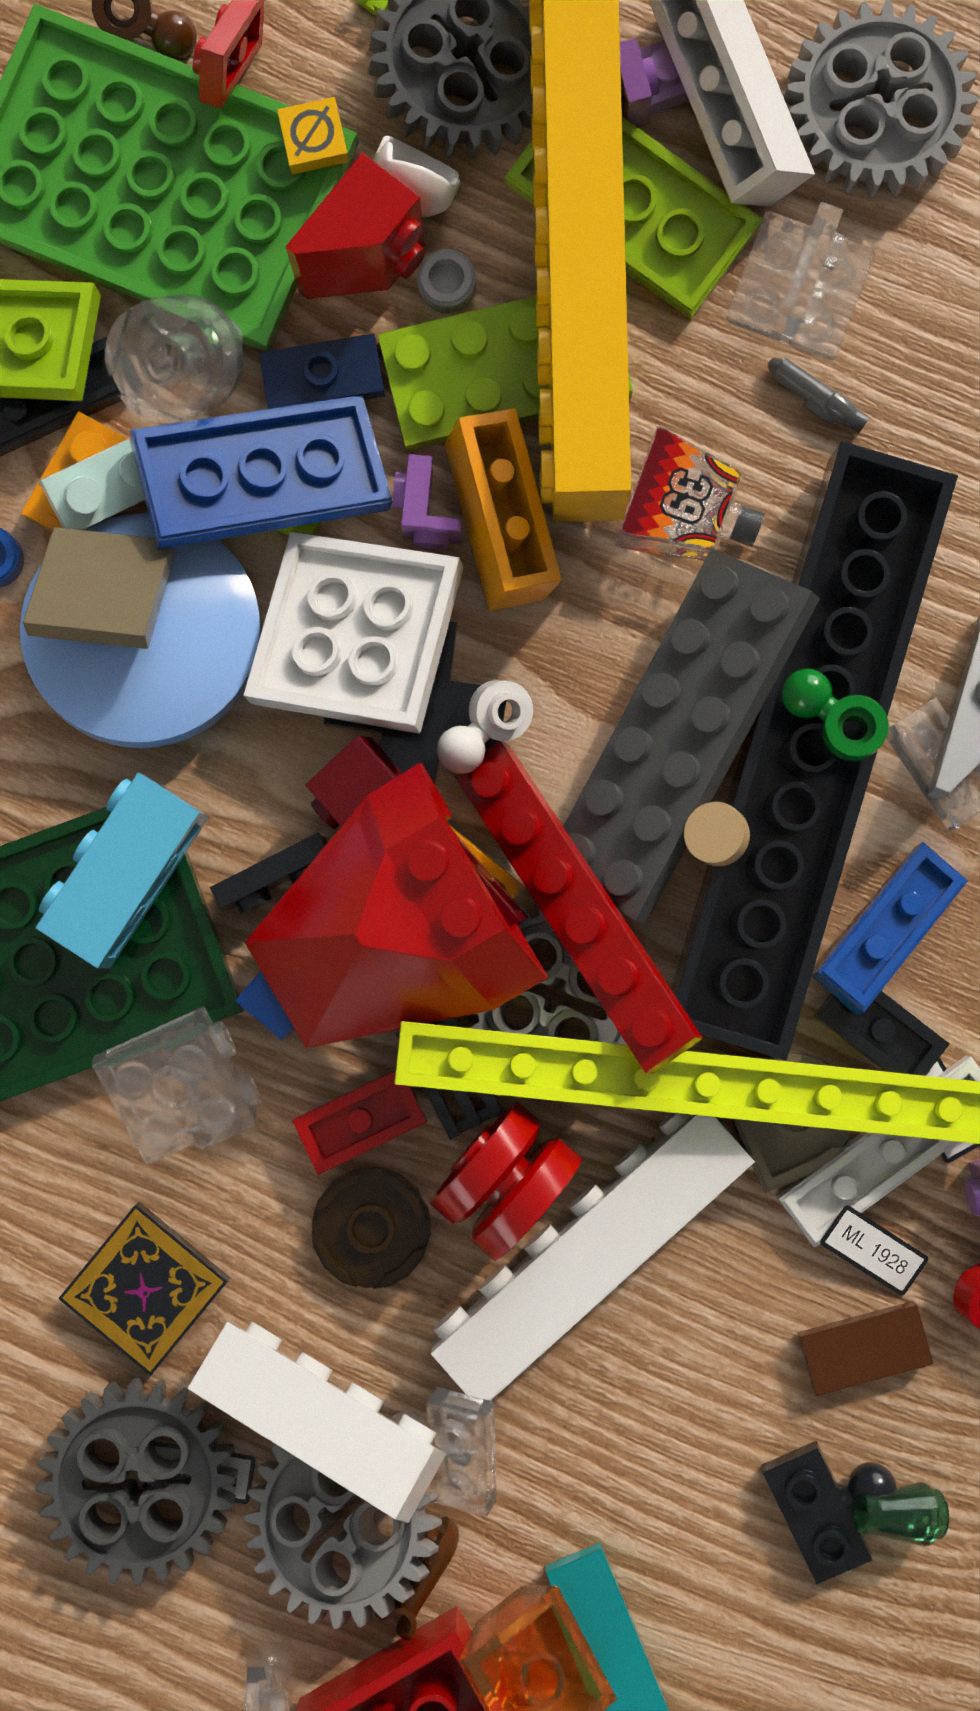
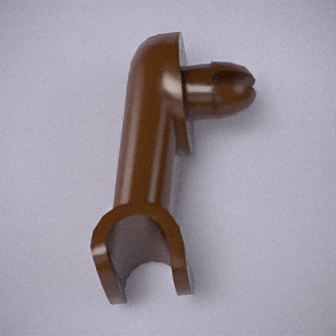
[375,1516,459,1640]

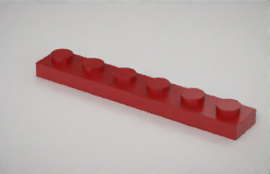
[455,741,703,1074]

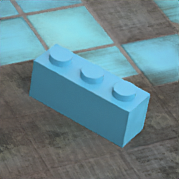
[36,772,209,968]

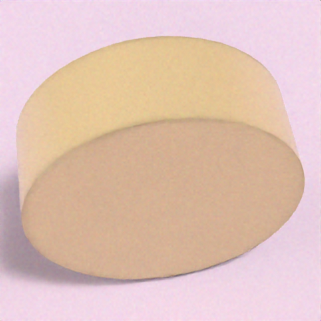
[684,802,750,866]

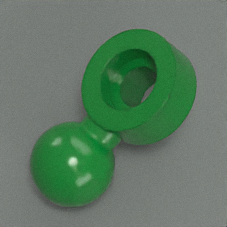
[782,669,889,761]

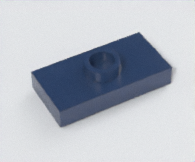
[259,333,385,409]

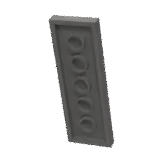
[563,548,820,924]

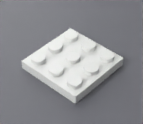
[243,532,464,734]

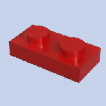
[193,0,265,108]
[292,1069,428,1175]

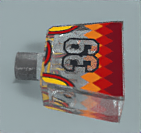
[615,426,765,562]

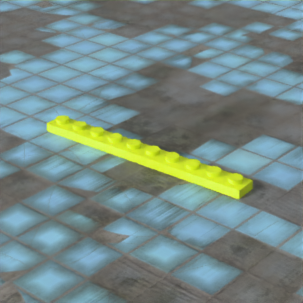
[394,1021,980,1144]

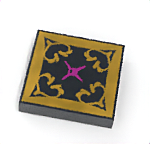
[58,1202,231,1376]

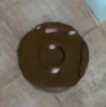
[312,1166,431,1289]

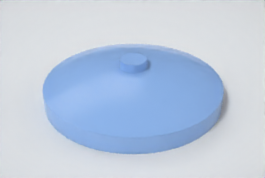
[20,513,262,748]

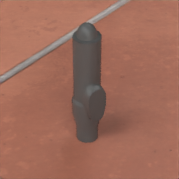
[768,358,870,434]

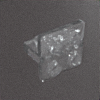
[727,202,875,360]

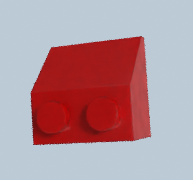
[285,152,426,299]

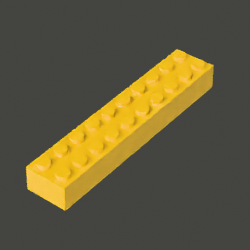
[529,0,631,522]

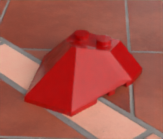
[244,763,548,1048]

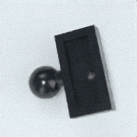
[762,1440,897,1584]

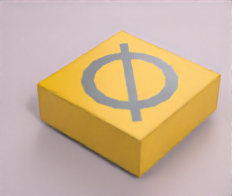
[277,97,349,175]

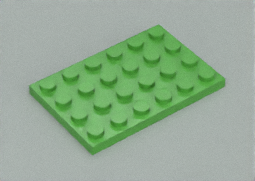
[0,3,359,351]

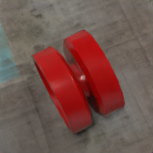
[429,1101,583,1261]

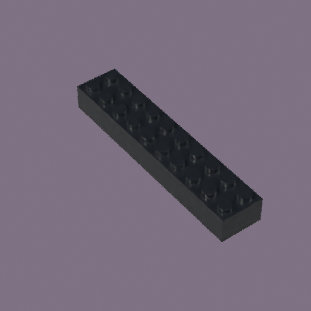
[671,440,958,1061]

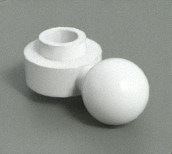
[437,680,533,774]

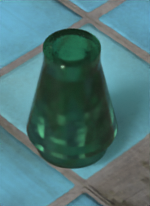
[851,1482,949,1547]

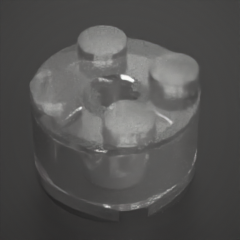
[105,293,243,424]

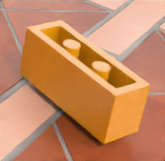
[444,408,562,612]

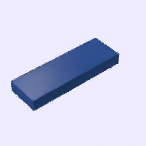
[812,842,968,1016]

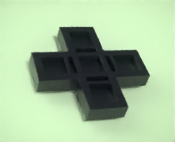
[324,622,507,786]

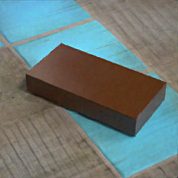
[797,1301,934,1396]

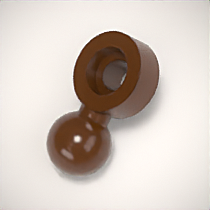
[92,0,197,61]

